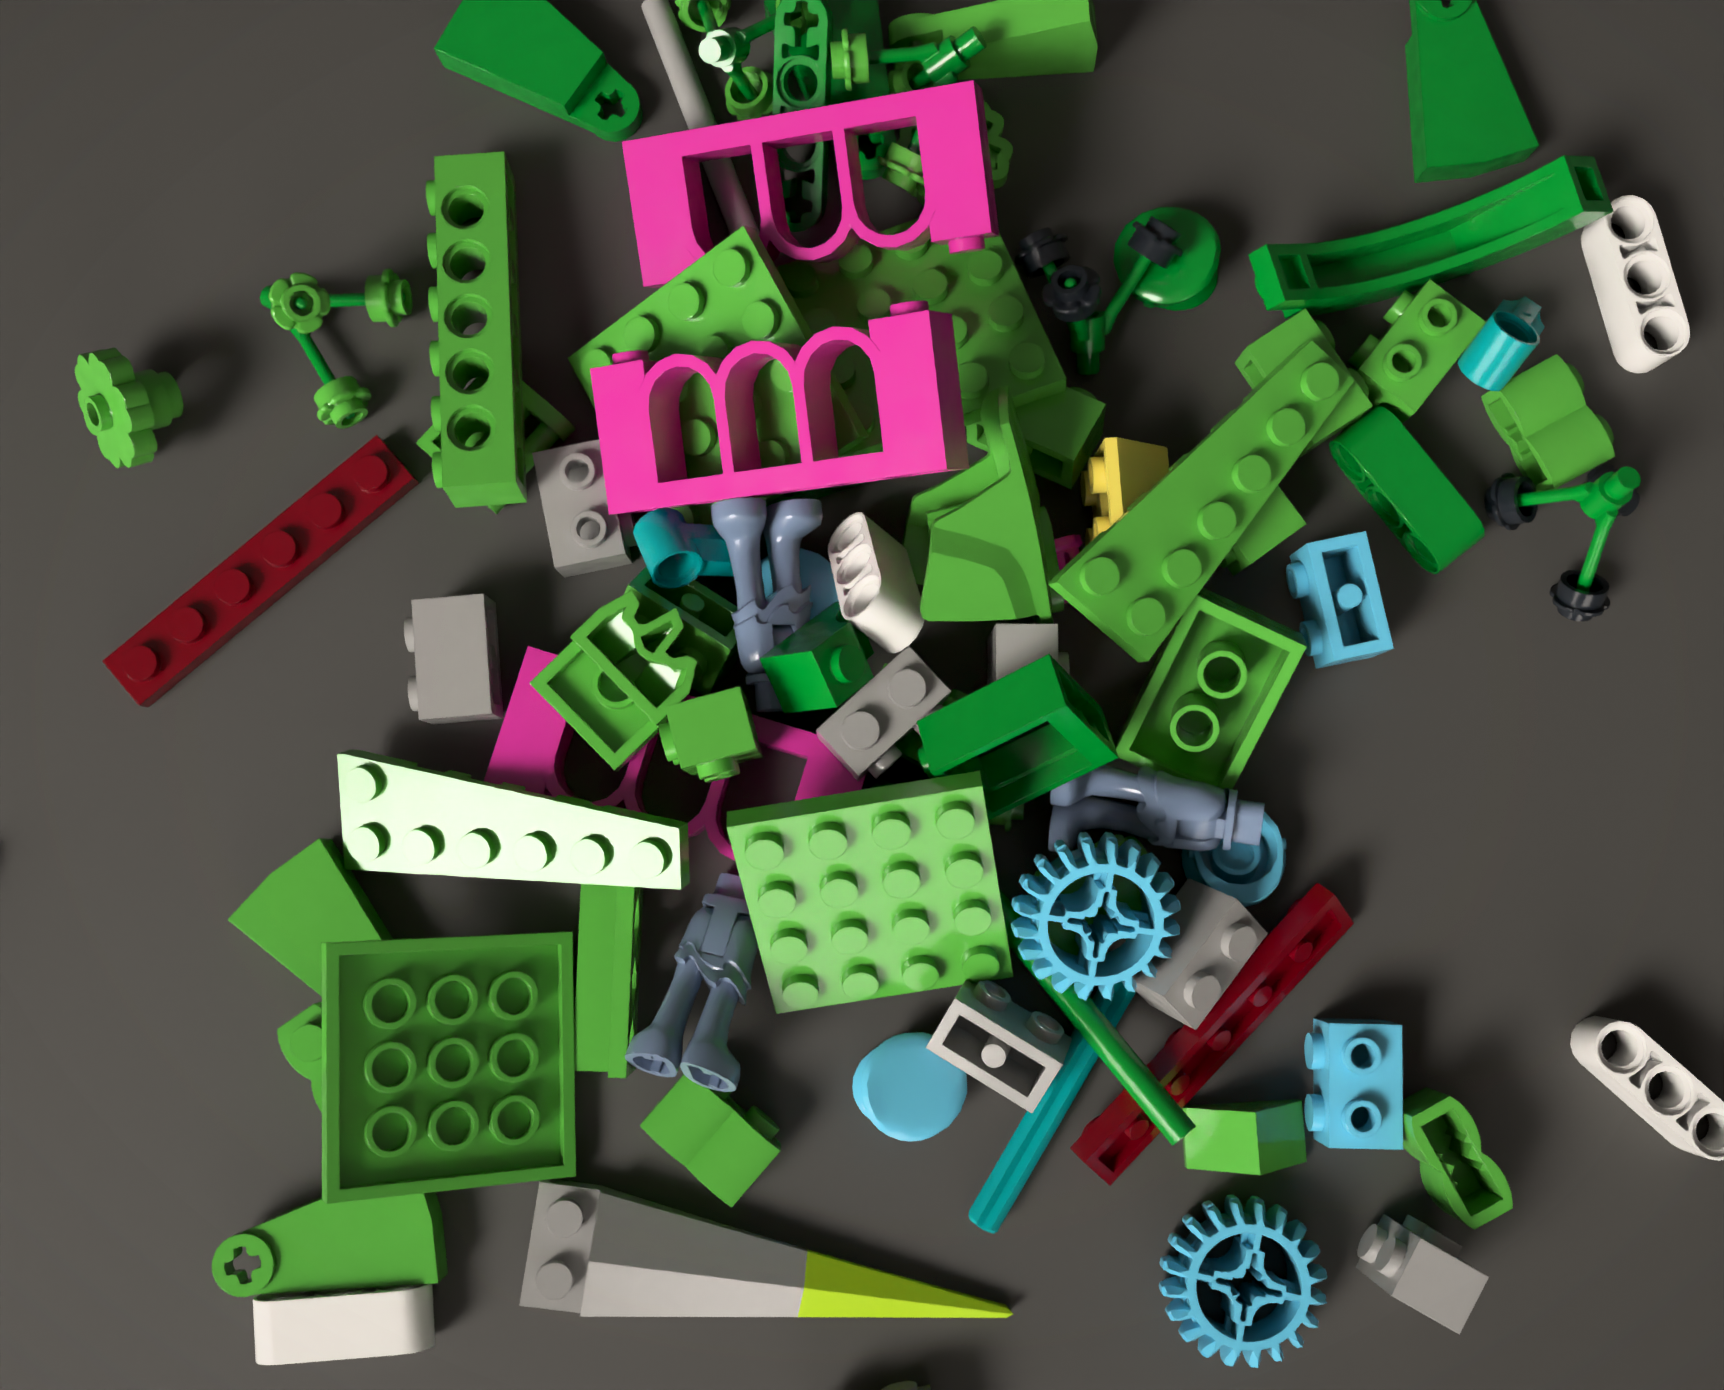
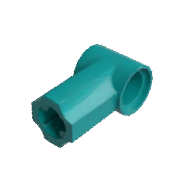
[1457,296,1545,391]
[633,508,734,589]

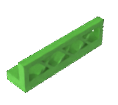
[574,884,643,1078]

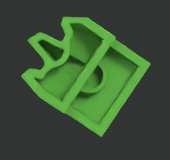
[530,590,697,772]

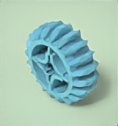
[1011,832,1181,1001]
[1159,1194,1327,1368]

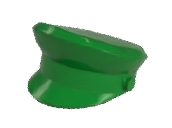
[1113,207,1221,311]

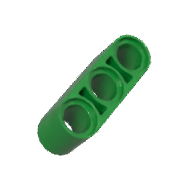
[1329,406,1485,574]

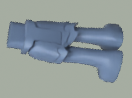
[711,497,823,712]
[1048,764,1265,852]
[625,873,758,1092]

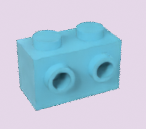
[1286,531,1394,669]
[1304,1018,1403,1150]

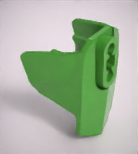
[902,385,1064,624]

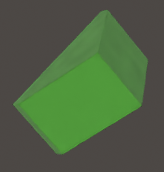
[1182,1099,1307,1175]

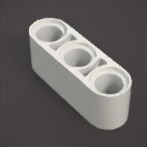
[1581,195,1690,373]
[828,512,925,653]
[1570,1016,1724,1161]
[253,1284,435,1365]

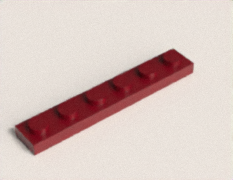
[102,435,419,708]
[1070,882,1354,1186]

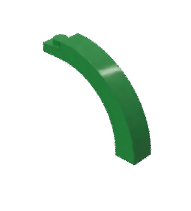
[1248,155,1614,319]

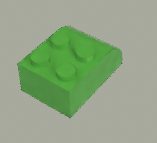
[1115,588,1307,789]

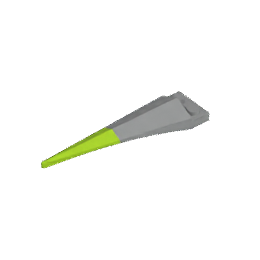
[519,1179,1013,1318]

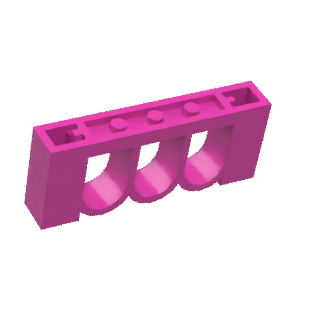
[622,80,1000,289]
[590,301,969,515]
[484,646,867,861]

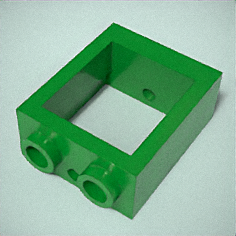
[917,654,1118,820]

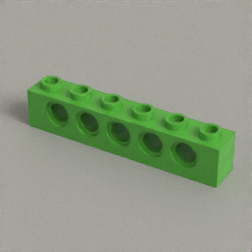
[426,151,527,508]

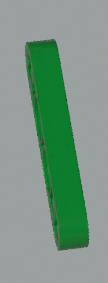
[772,0,834,232]

